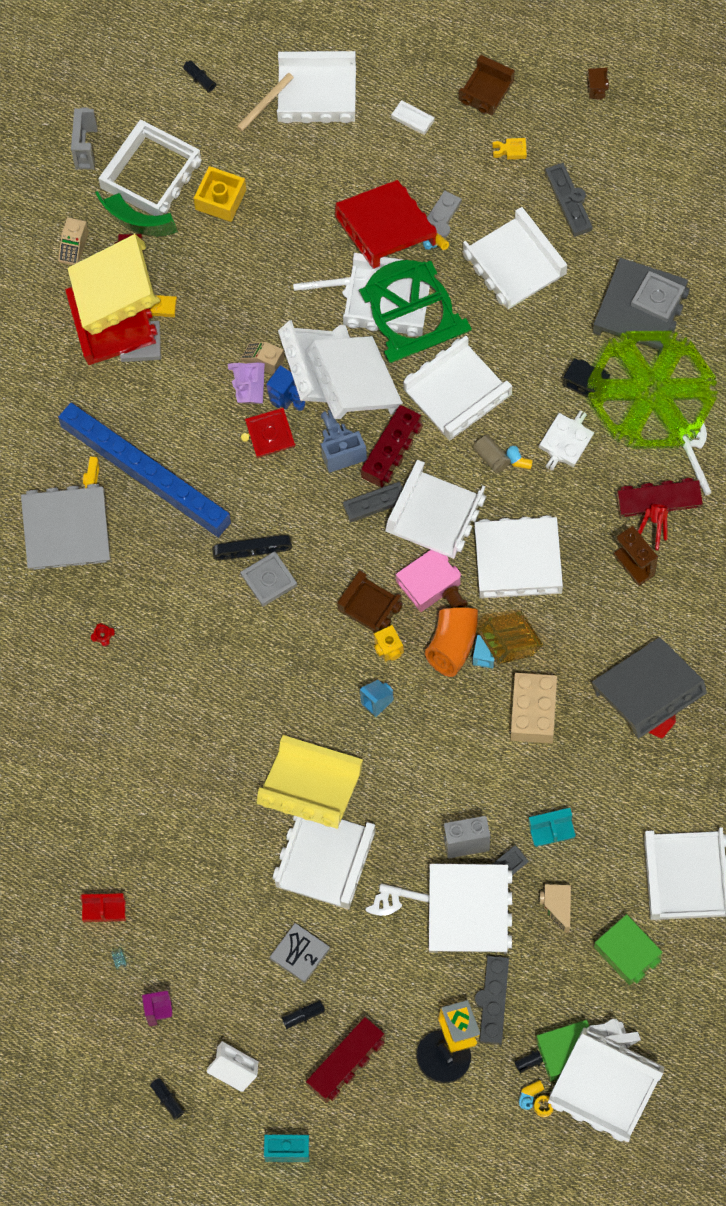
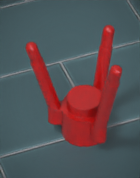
[638,504,668,551]

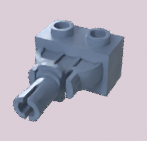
[321,410,367,473]

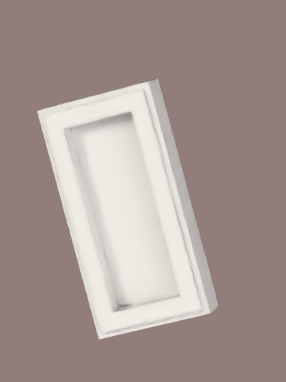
[391,100,435,135]

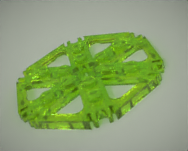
[587,331,718,449]

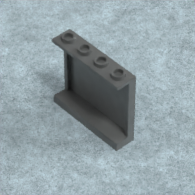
[593,258,690,356]
[592,637,707,739]

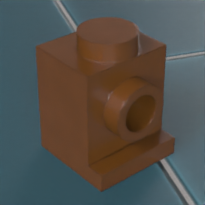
[587,67,609,100]

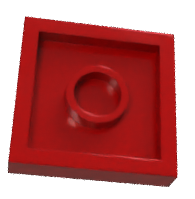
[245,408,295,458]

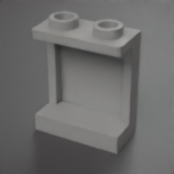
[71,107,98,170]
[444,816,490,859]

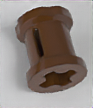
[442,586,468,608]

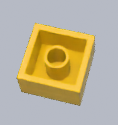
[194,166,246,222]

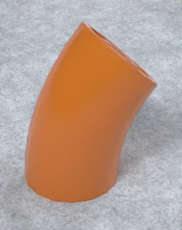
[425,608,478,677]

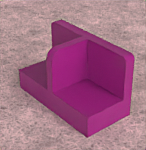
[142,991,173,1027]

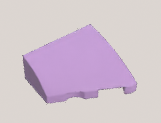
[228,363,265,404]

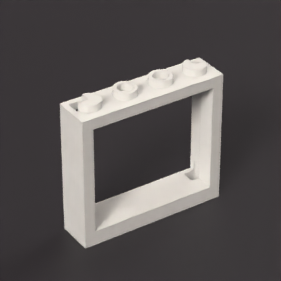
[99,119,202,216]

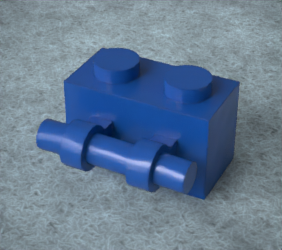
[266,365,305,411]

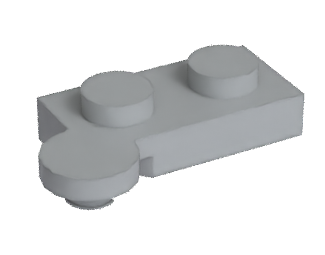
[427,191,462,238]

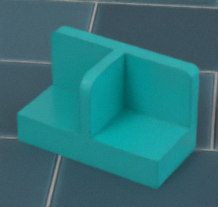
[528,808,576,847]
[264,1135,310,1162]

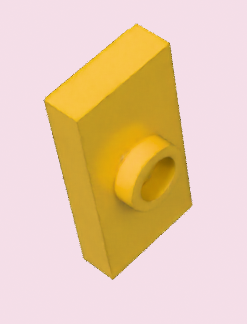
[150,295,177,317]
[83,456,100,488]

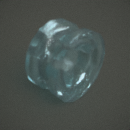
[111,948,127,970]

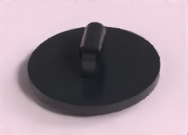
[416,1030,471,1083]

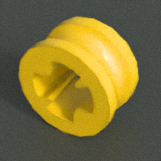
[534,1095,554,1117]

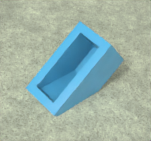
[360,680,394,717]

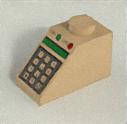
[58,217,89,265]
[240,342,285,375]
[540,884,571,933]

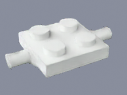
[539,411,594,470]

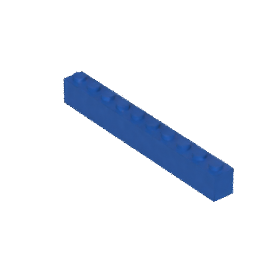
[58,403,231,538]

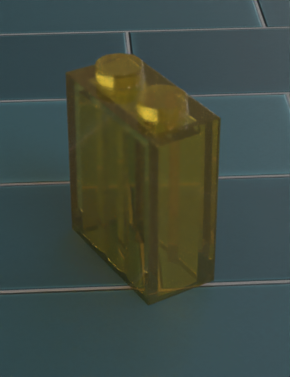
[477,611,543,664]

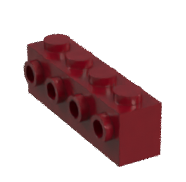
[361,405,423,488]
[616,478,703,518]
[306,1017,385,1103]

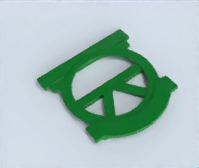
[359,260,472,364]

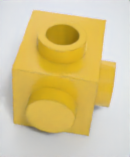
[374,625,404,662]

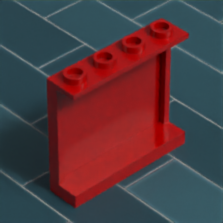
[335,180,437,269]
[65,287,158,365]

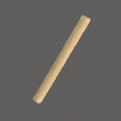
[237,73,294,132]

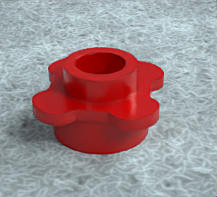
[91,623,115,647]

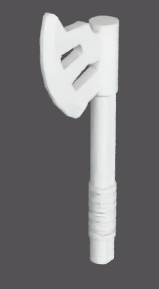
[293,276,365,298]
[677,417,712,495]
[366,884,430,915]

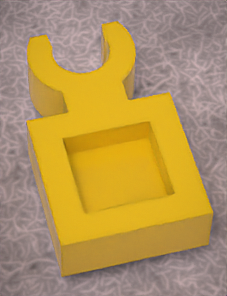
[493,138,527,160]

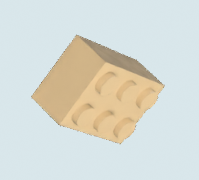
[511,673,557,744]

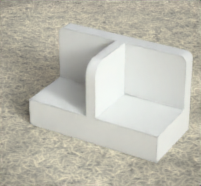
[587,1019,640,1048]
[207,1041,258,1092]

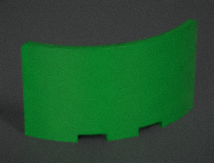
[95,191,178,237]

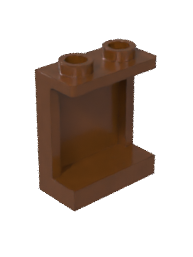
[459,55,515,116]
[614,526,658,587]
[337,571,403,633]

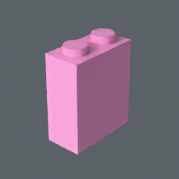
[396,550,461,612]

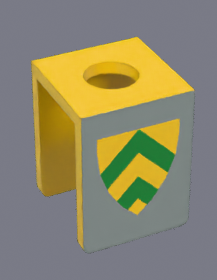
[438,1000,480,1053]

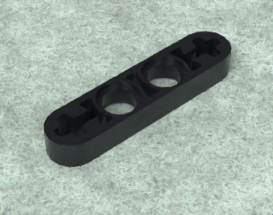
[212,535,292,561]

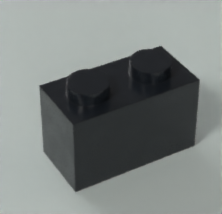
[563,358,610,403]

